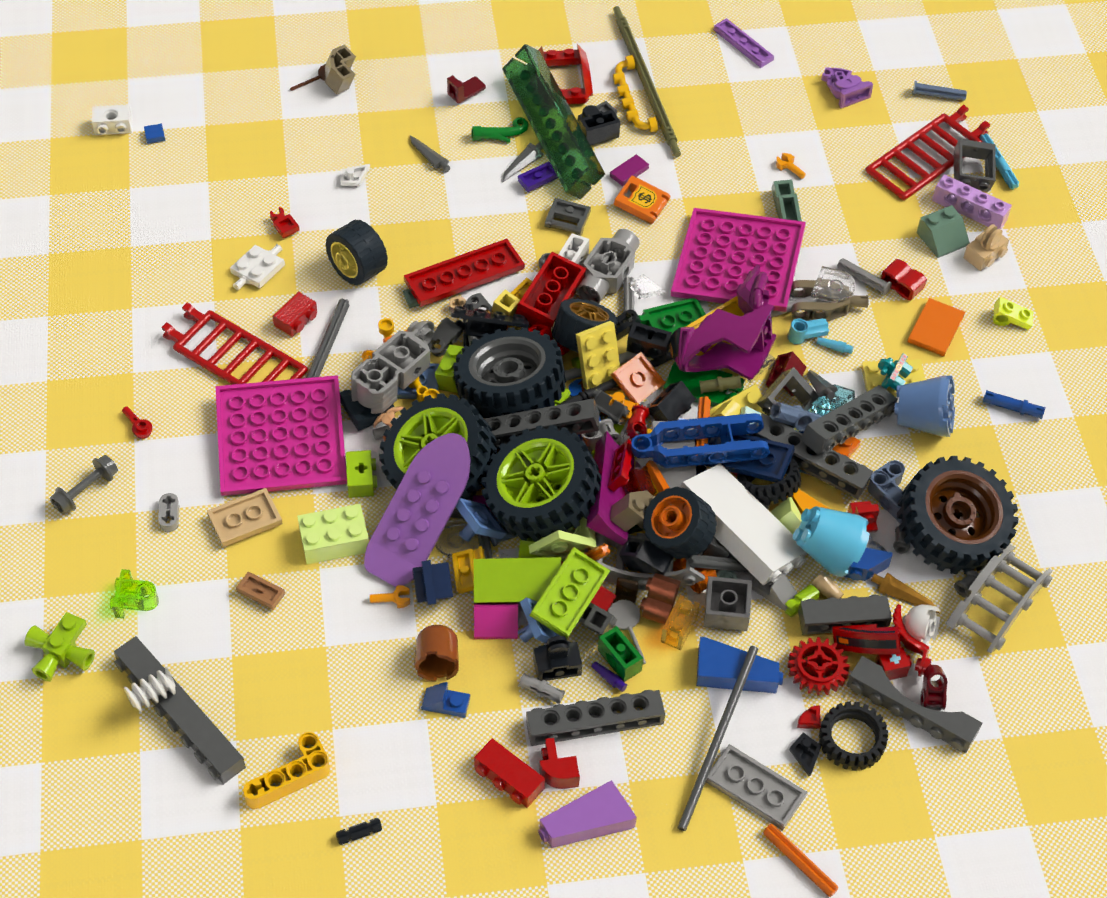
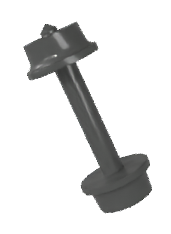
[50,455,118,514]

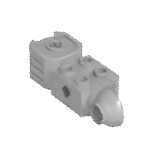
[351,321,434,414]

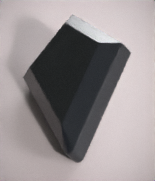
[789,732,821,776]

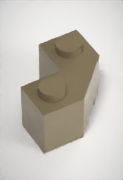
[325,44,356,95]
[610,490,656,532]

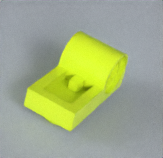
[993,297,1033,330]

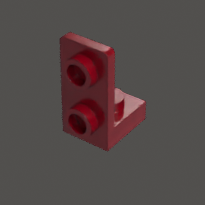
[447,75,486,104]

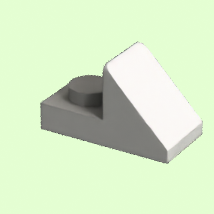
[752,573,797,611]

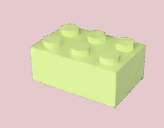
[297,503,369,565]

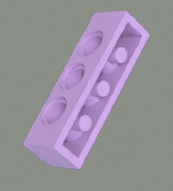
[932,174,1012,229]

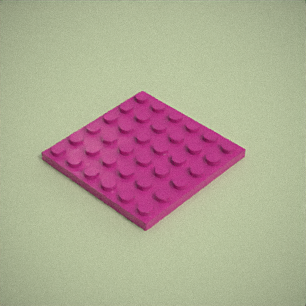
[671,208,806,312]
[215,375,347,496]

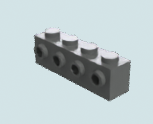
[798,595,892,635]

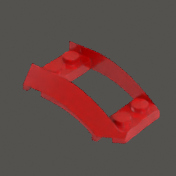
[533,44,593,106]

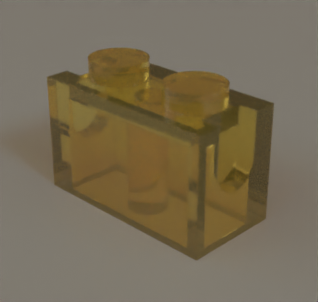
[661,595,700,650]

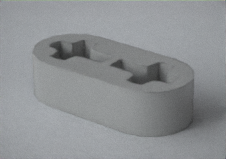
[158,493,180,532]

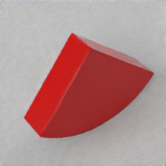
[797,705,821,729]

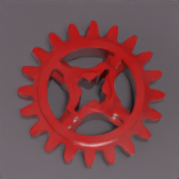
[787,637,850,696]

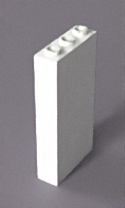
[680,464,807,585]

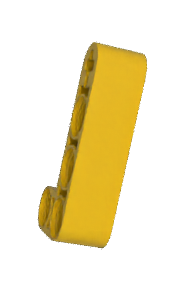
[243,732,330,809]

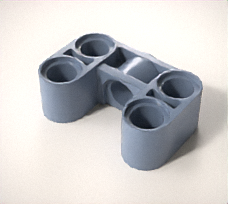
[868,460,905,524]

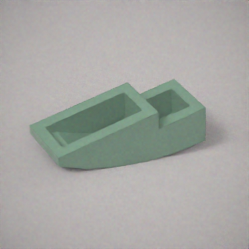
[771,179,802,221]

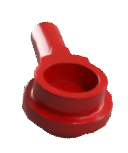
[122,406,153,439]

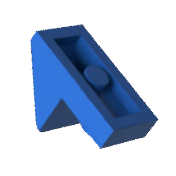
[421,682,470,718]

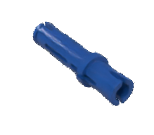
[983,390,1046,419]

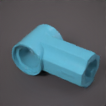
[787,318,829,344]

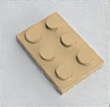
[207,488,283,547]

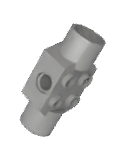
[577,229,640,304]

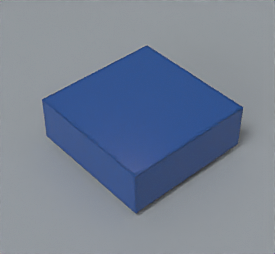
[144,123,165,144]

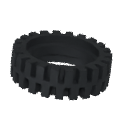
[737,458,801,505]
[819,701,888,771]

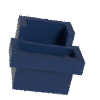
[412,560,453,606]

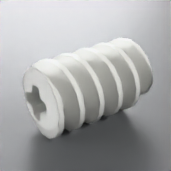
[124,667,176,712]

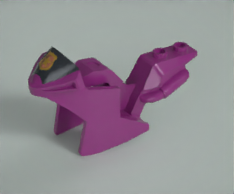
[669,265,776,380]

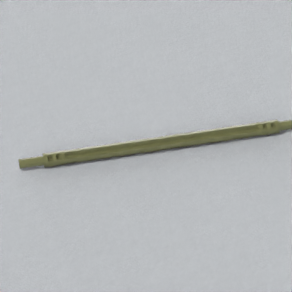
[613,6,681,157]

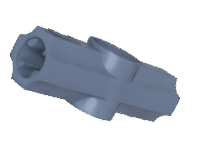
[770,402,823,431]

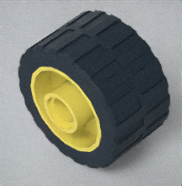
[326,219,388,286]

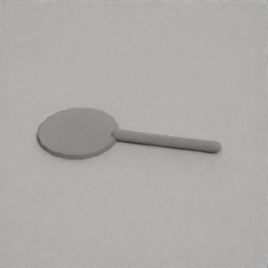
[608,600,646,664]

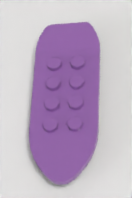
[364,433,470,587]

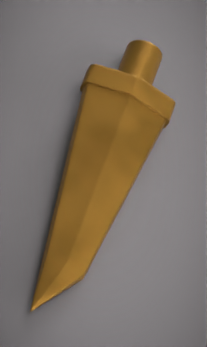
[871,573,940,614]

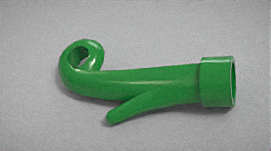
[471,117,529,143]

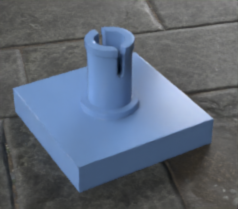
[456,498,507,542]
[518,597,560,643]

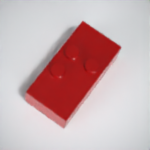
[516,252,586,332]

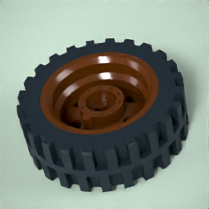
[897,456,1019,574]

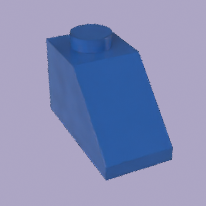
[844,548,893,581]

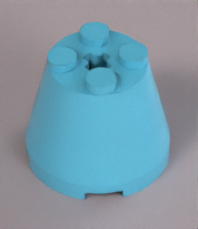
[793,506,870,577]

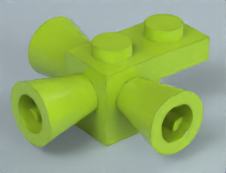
[25,612,95,682]

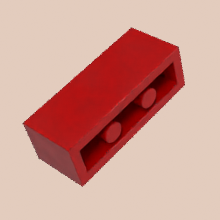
[474,738,545,808]

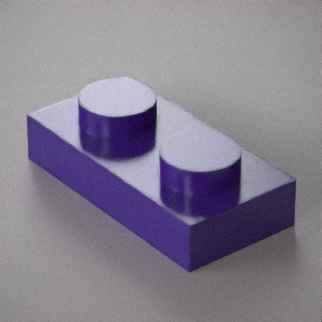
[518,161,559,192]

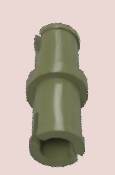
[699,375,741,394]

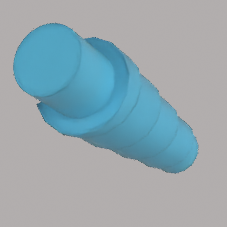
[817,337,854,354]

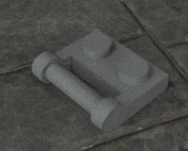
[544,198,591,236]

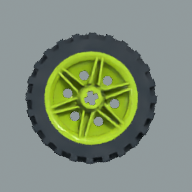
[379,393,497,500]
[481,425,601,542]

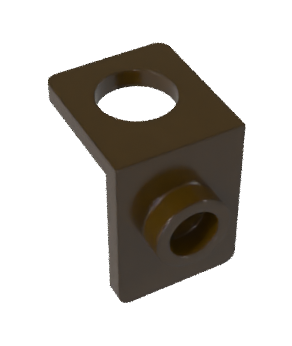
[613,578,639,604]

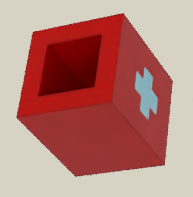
[875,647,912,680]

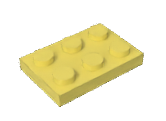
[576,321,620,390]
[861,359,926,397]

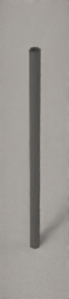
[677,646,758,831]

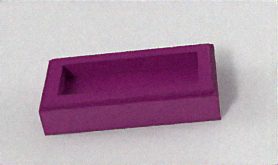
[610,154,649,186]

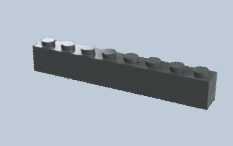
[114,636,246,785]

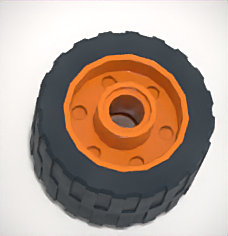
[643,487,717,559]

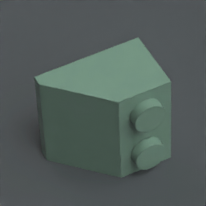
[917,205,970,258]

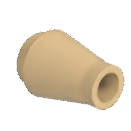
[811,572,844,599]

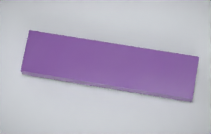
[713,18,774,68]

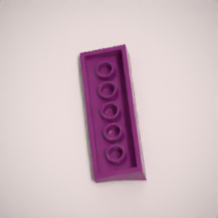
[586,431,635,546]

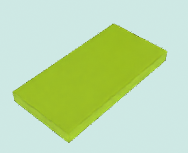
[529,547,610,639]
[474,557,561,603]

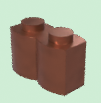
[640,573,681,625]

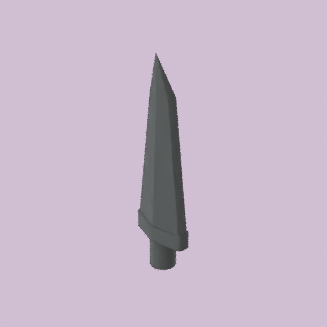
[410,135,450,172]
[502,141,545,183]
[807,370,837,399]

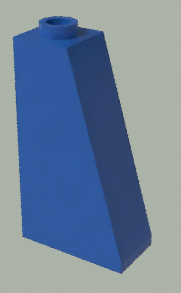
[696,637,783,693]

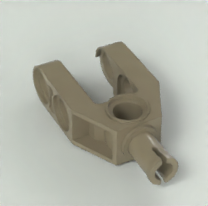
[791,280,869,321]

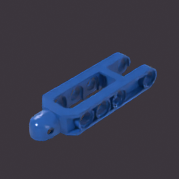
[631,413,770,468]

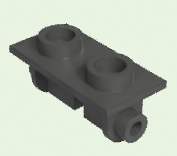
[592,389,630,424]

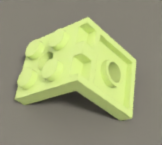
[529,517,597,562]

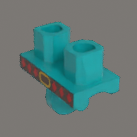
[878,353,913,391]

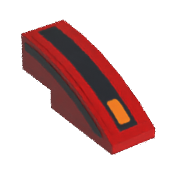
[832,624,901,655]

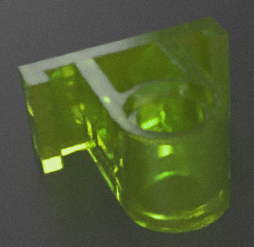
[110,569,159,619]

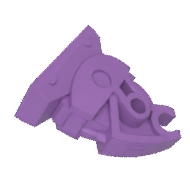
[821,67,873,109]

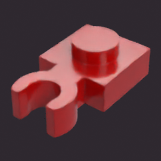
[270,207,300,238]

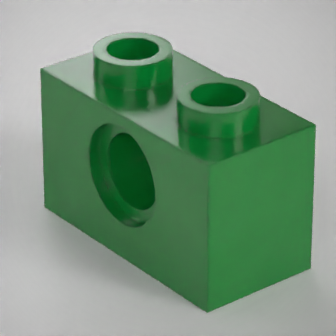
[598,626,643,682]

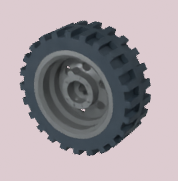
[453,327,566,419]

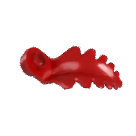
[893,604,932,677]

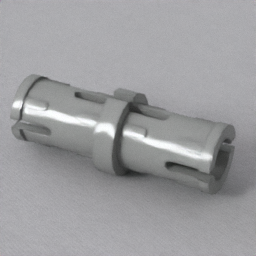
[518,673,565,704]

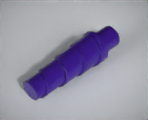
[591,662,627,692]

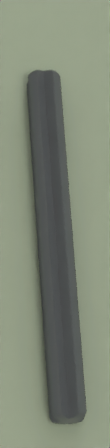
[306,298,350,378]

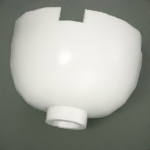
[902,604,940,649]

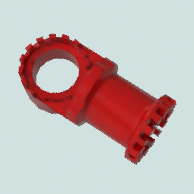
[626,404,649,441]

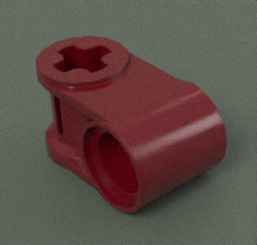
[920,665,948,710]

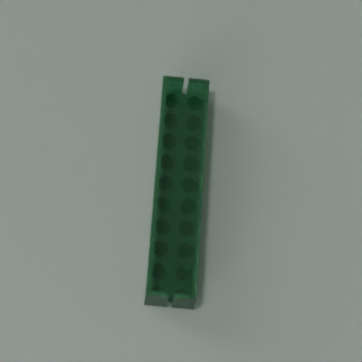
[502,44,605,199]

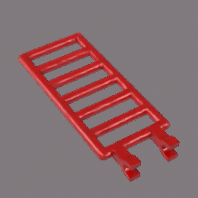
[865,105,991,200]
[161,302,308,385]

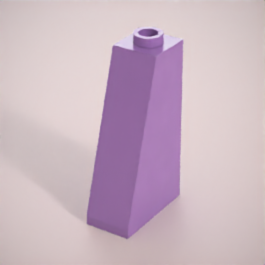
[538,780,637,848]

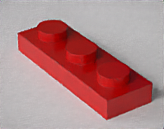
[608,439,634,492]

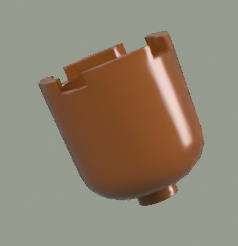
[414,625,459,681]

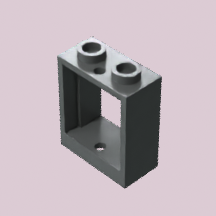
[954,139,996,191]
[757,367,819,428]

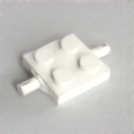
[230,244,285,290]

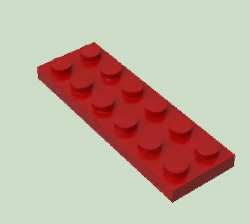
[404,239,525,307]

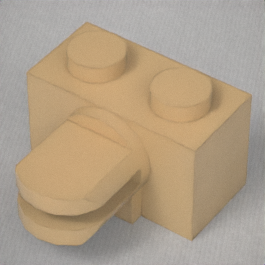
[963,224,1009,271]

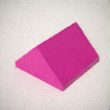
[474,603,518,639]

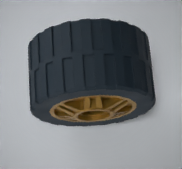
[552,299,618,353]

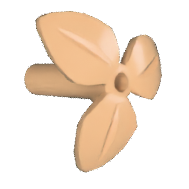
[373,407,404,428]

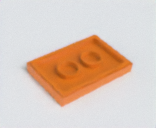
[907,298,965,356]

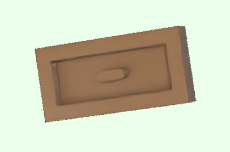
[236,571,285,610]

